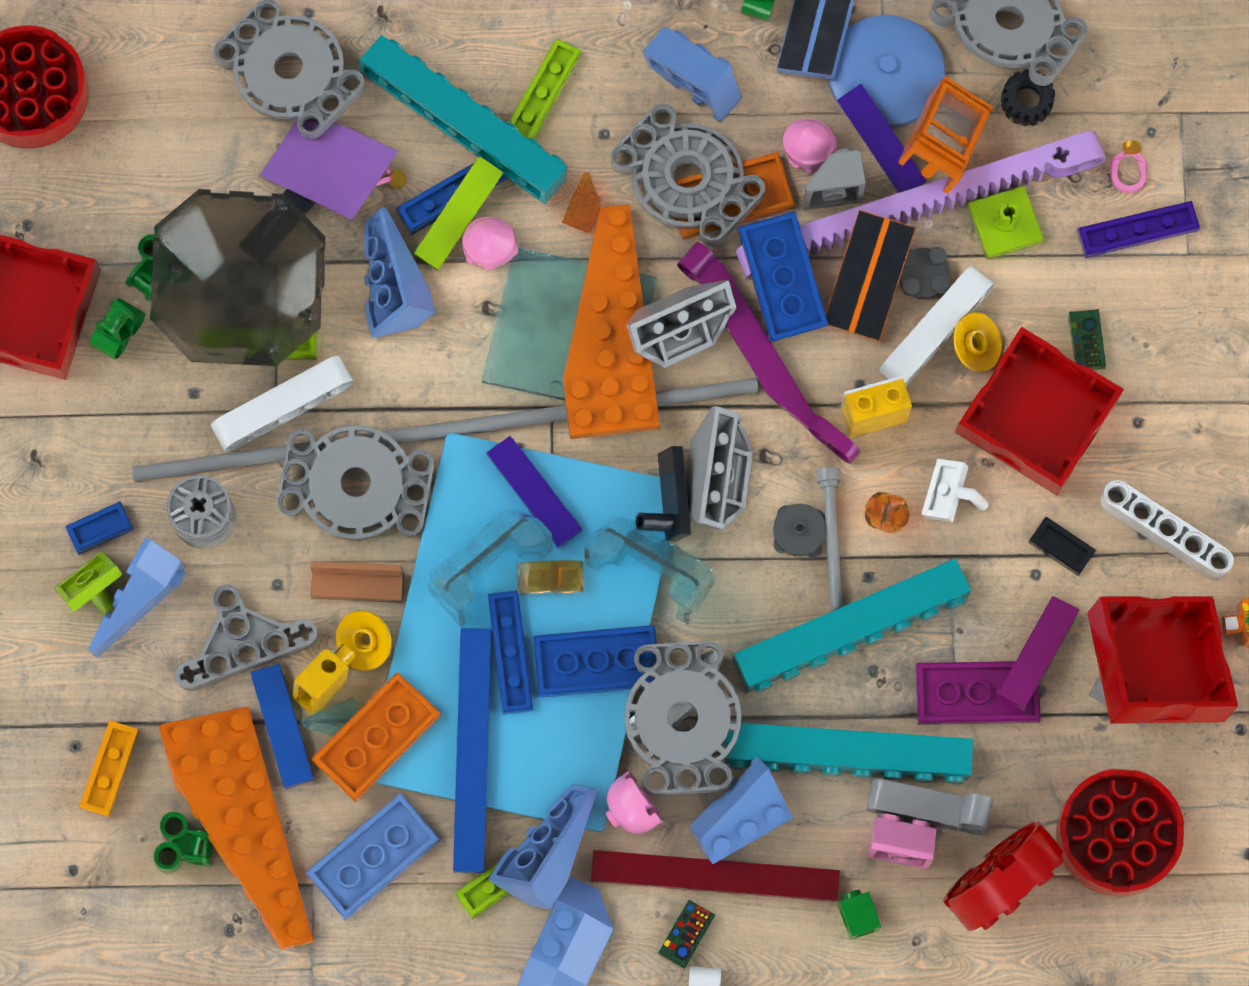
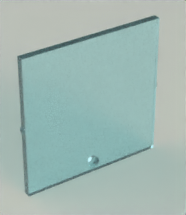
[481,248,657,401]

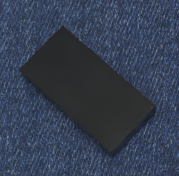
[1028,517,1096,576]

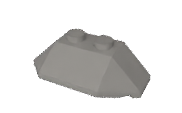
[627,280,736,368]
[686,406,753,530]

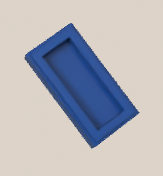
[65,501,134,555]

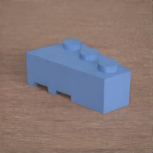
[642,26,742,123]
[689,756,793,864]

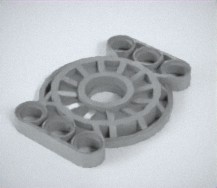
[213,0,366,140]
[930,0,1087,86]
[611,103,765,246]
[277,425,434,540]
[624,641,741,796]

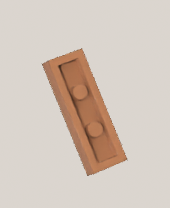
[310,561,404,603]

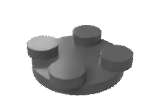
[899,247,950,299]
[773,504,826,557]

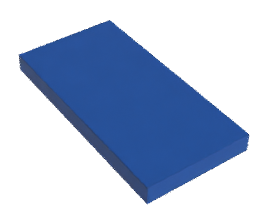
[737,211,829,342]
[533,625,657,698]

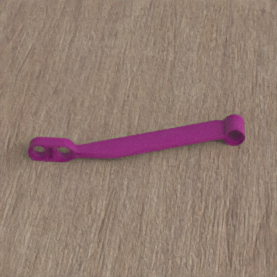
[677,242,861,464]

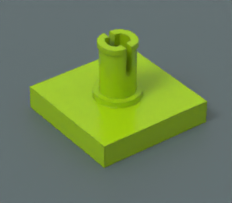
[967,186,1044,260]
[54,551,123,615]

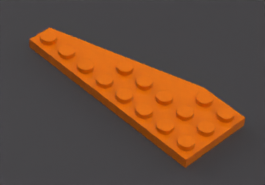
[159,706,314,950]

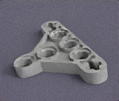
[175,584,319,691]

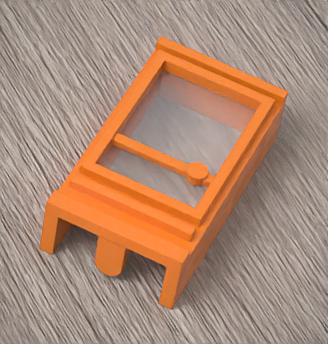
[898,76,994,194]

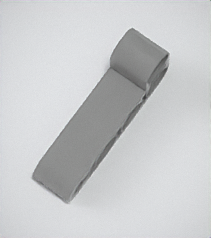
[866,779,993,835]

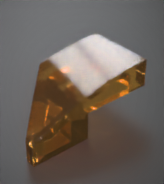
[562,171,602,233]

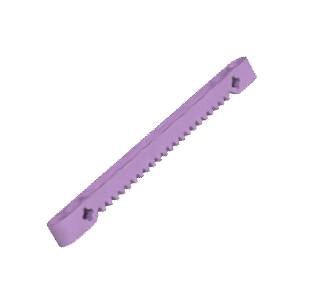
[736,131,1106,280]

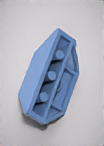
[518,876,613,986]

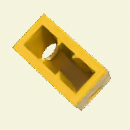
[293,644,356,718]

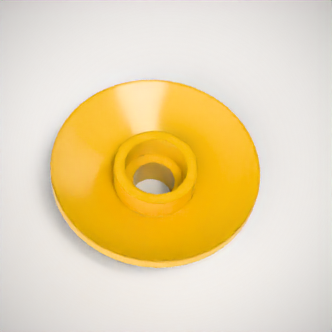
[953,312,1002,372]
[335,610,392,671]

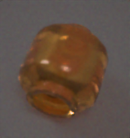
[864,491,910,533]

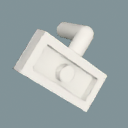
[921,459,989,523]

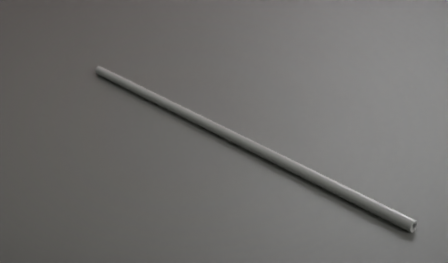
[132,378,758,482]

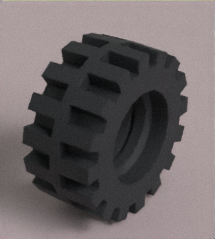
[1001,69,1055,126]

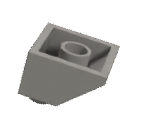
[803,148,866,210]

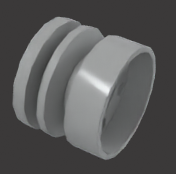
[167,475,236,549]

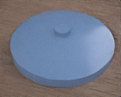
[828,15,945,129]

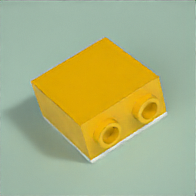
[841,376,912,438]

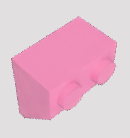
[867,814,937,869]

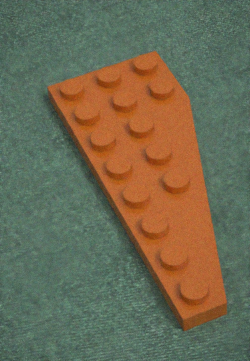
[563,204,660,439]

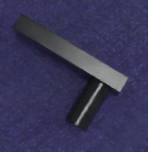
[635,446,691,542]

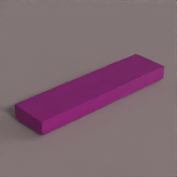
[997,596,1080,712]

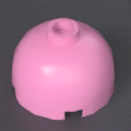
[605,771,663,834]

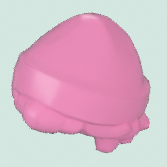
[783,118,838,174]
[462,217,518,270]

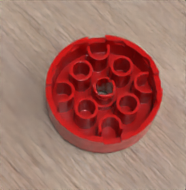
[0,25,89,148]
[1056,769,1184,897]
[943,821,1064,931]

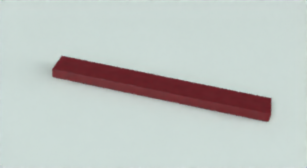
[591,850,840,902]

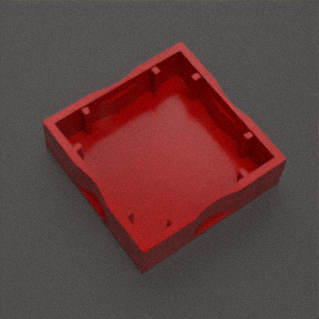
[0,235,101,380]
[955,326,1124,496]
[1087,596,1238,724]

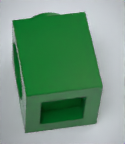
[838,889,881,940]

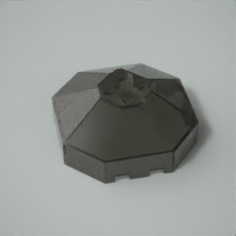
[150,189,326,367]

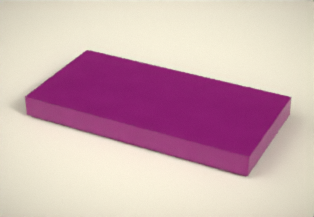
[915,661,1041,725]

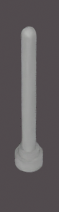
[816,467,843,611]

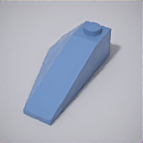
[364,207,435,338]
[88,537,185,658]
[489,784,597,910]

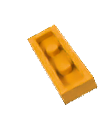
[79,720,140,818]

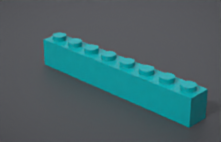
[359,35,567,205]
[733,558,971,693]
[724,722,973,784]

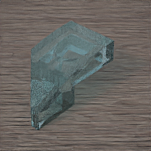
[300,697,360,736]

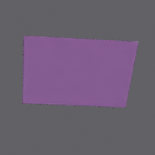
[260,118,398,220]

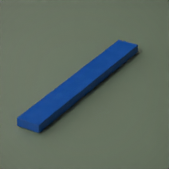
[453,628,491,873]

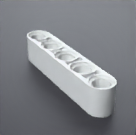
[879,265,995,387]
[210,356,354,452]
[1100,480,1234,580]

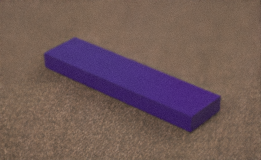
[837,84,927,193]
[1077,201,1200,258]
[486,435,582,549]

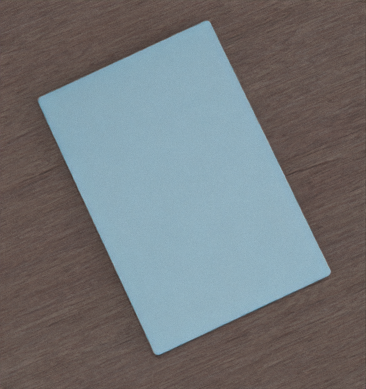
[376,433,669,832]

